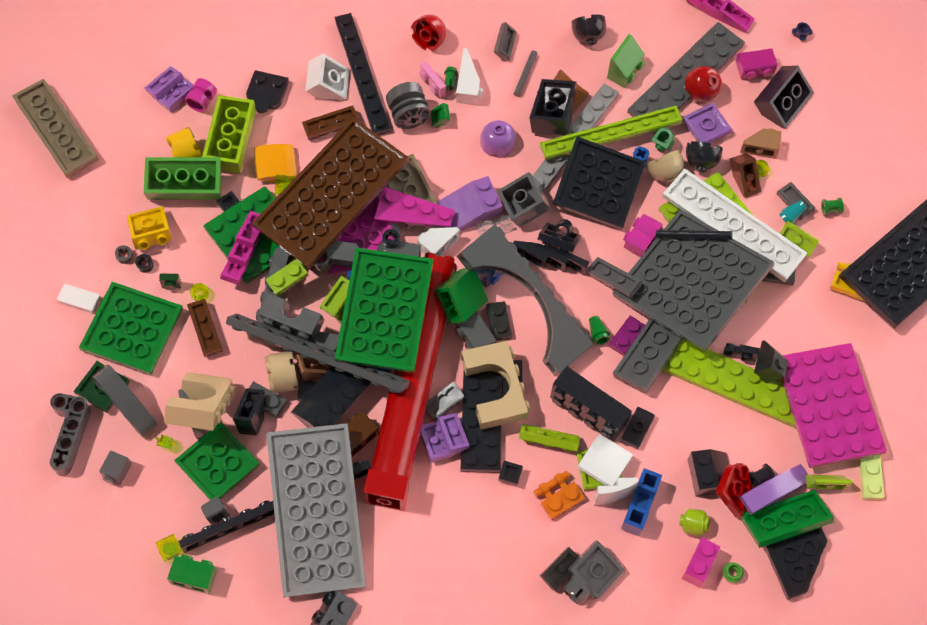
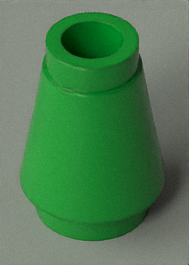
[588,316,610,345]

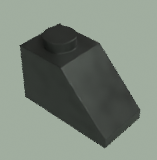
[754,340,788,383]

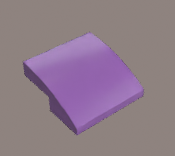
[144,66,194,112]
[420,413,470,463]

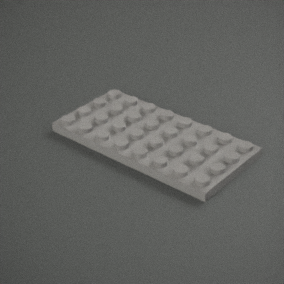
[266,423,366,598]

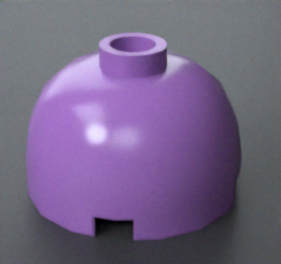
[480,120,516,157]

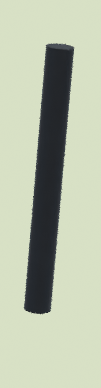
[656,230,733,239]

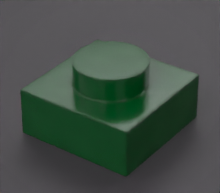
[159,273,182,290]

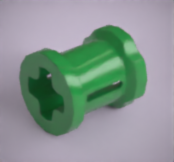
[821,197,844,215]

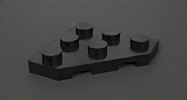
[764,527,828,600]

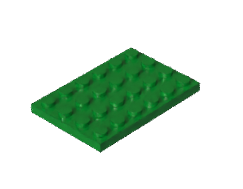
[335,247,434,373]

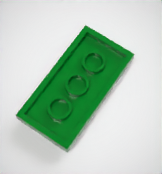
[741,490,834,548]

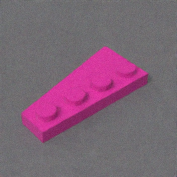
[373,187,455,228]

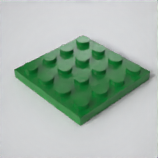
[203,186,279,284]
[79,281,183,375]

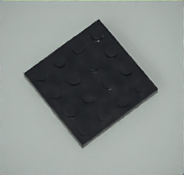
[552,136,646,230]

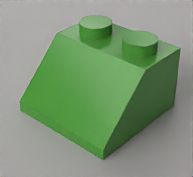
[607,34,645,88]

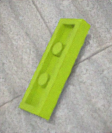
[519,423,580,451]

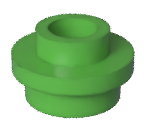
[723,562,744,583]

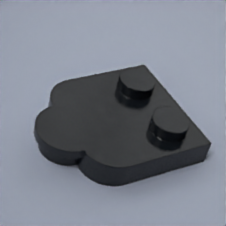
[246,70,289,113]

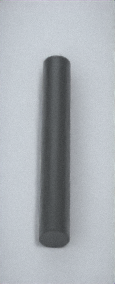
[513,50,538,97]

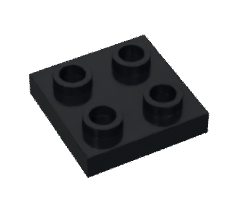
[537,219,582,252]

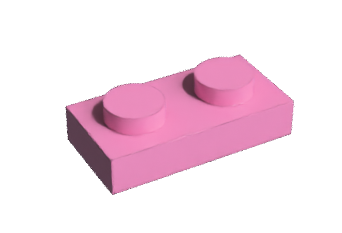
[419,61,446,99]

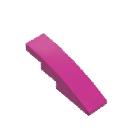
[686,0,755,33]
[220,211,262,285]

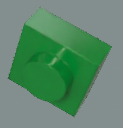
[431,102,450,128]

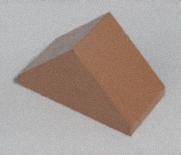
[296,354,330,381]

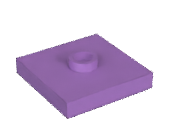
[682,103,732,143]

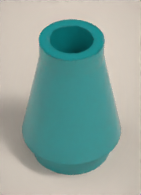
[779,200,807,224]

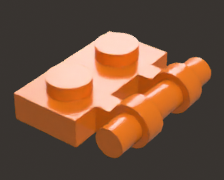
[533,471,585,521]

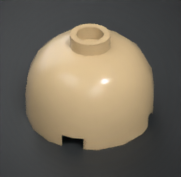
[646,150,684,183]

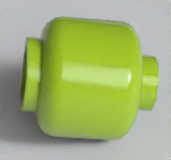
[679,508,710,537]

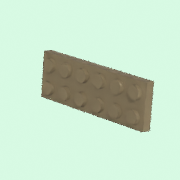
[12,78,99,178]

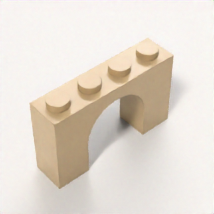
[461,341,530,430]
[164,372,235,431]

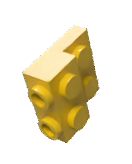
[126,206,172,250]

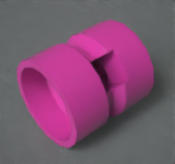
[184,78,217,113]

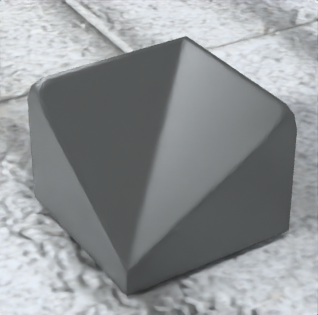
[201,496,230,525]

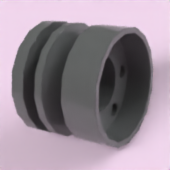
[386,82,431,129]

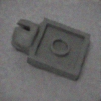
[563,540,625,604]

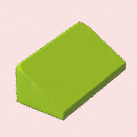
[805,474,853,490]

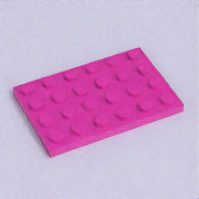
[781,343,887,468]

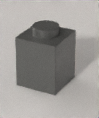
[99,450,132,485]

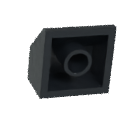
[687,449,729,497]

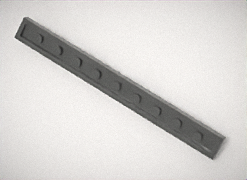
[226,313,410,393]

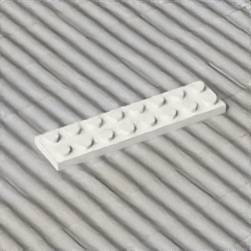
[662,168,807,282]

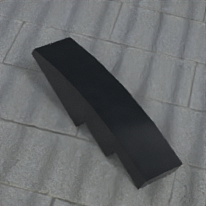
[513,240,589,276]

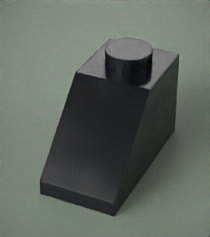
[233,388,265,436]

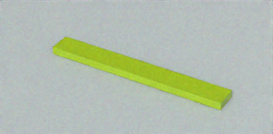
[539,106,683,161]

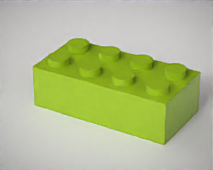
[202,95,256,174]

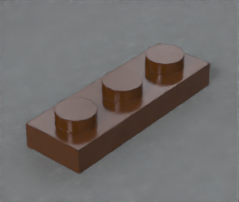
[302,105,359,140]
[187,299,223,357]

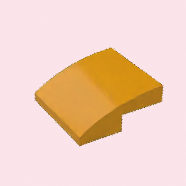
[254,144,297,182]

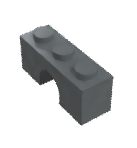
[259,294,325,341]

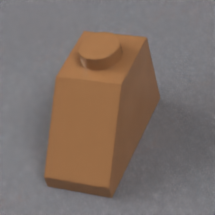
[740,128,782,159]

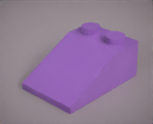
[437,176,502,231]

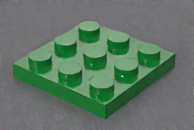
[174,421,260,500]

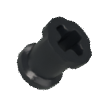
[749,463,775,487]

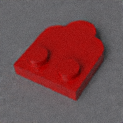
[716,463,752,517]

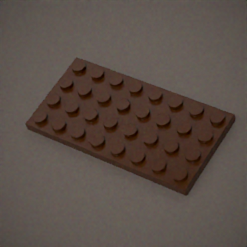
[252,117,410,269]

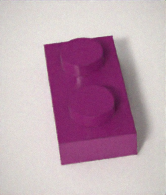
[608,315,645,356]

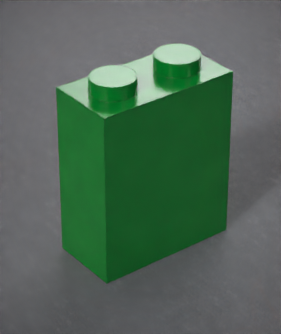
[435,268,488,324]

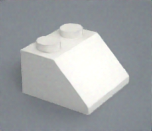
[305,53,349,100]

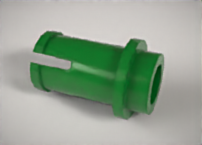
[444,66,458,91]

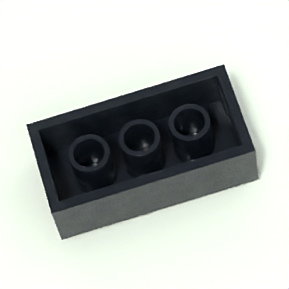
[550,366,632,442]

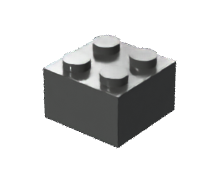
[497,172,551,228]

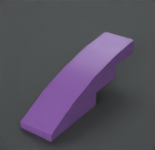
[739,464,808,515]

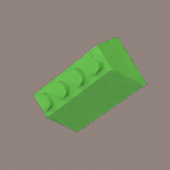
[143,157,222,200]

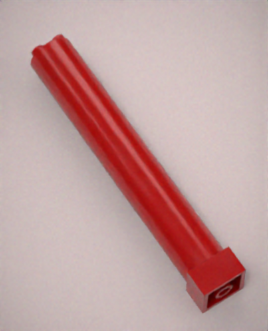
[363,252,458,511]

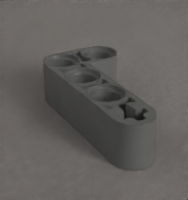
[91,365,158,438]
[49,393,91,476]

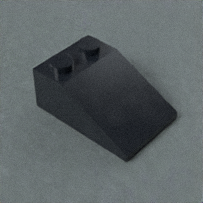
[529,79,577,136]

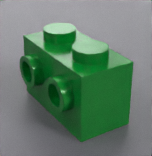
[167,554,217,594]

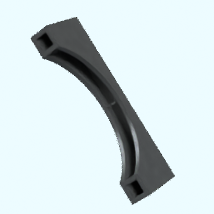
[456,224,593,376]

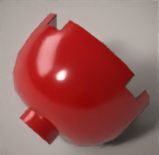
[411,14,447,51]
[685,66,722,102]

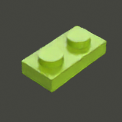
[779,221,820,257]
[265,259,309,297]

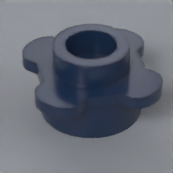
[791,22,813,41]

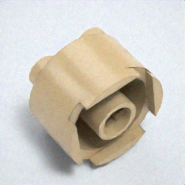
[265,351,298,393]

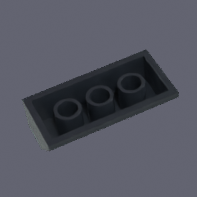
[291,366,371,428]

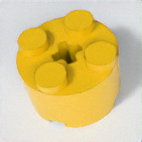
[165,126,203,157]

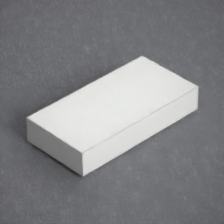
[56,283,101,313]

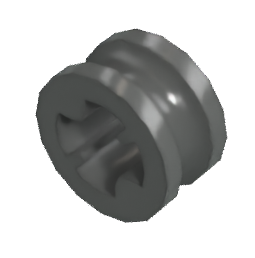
[115,245,133,264]

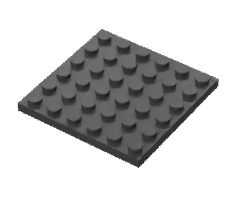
[612,209,774,353]

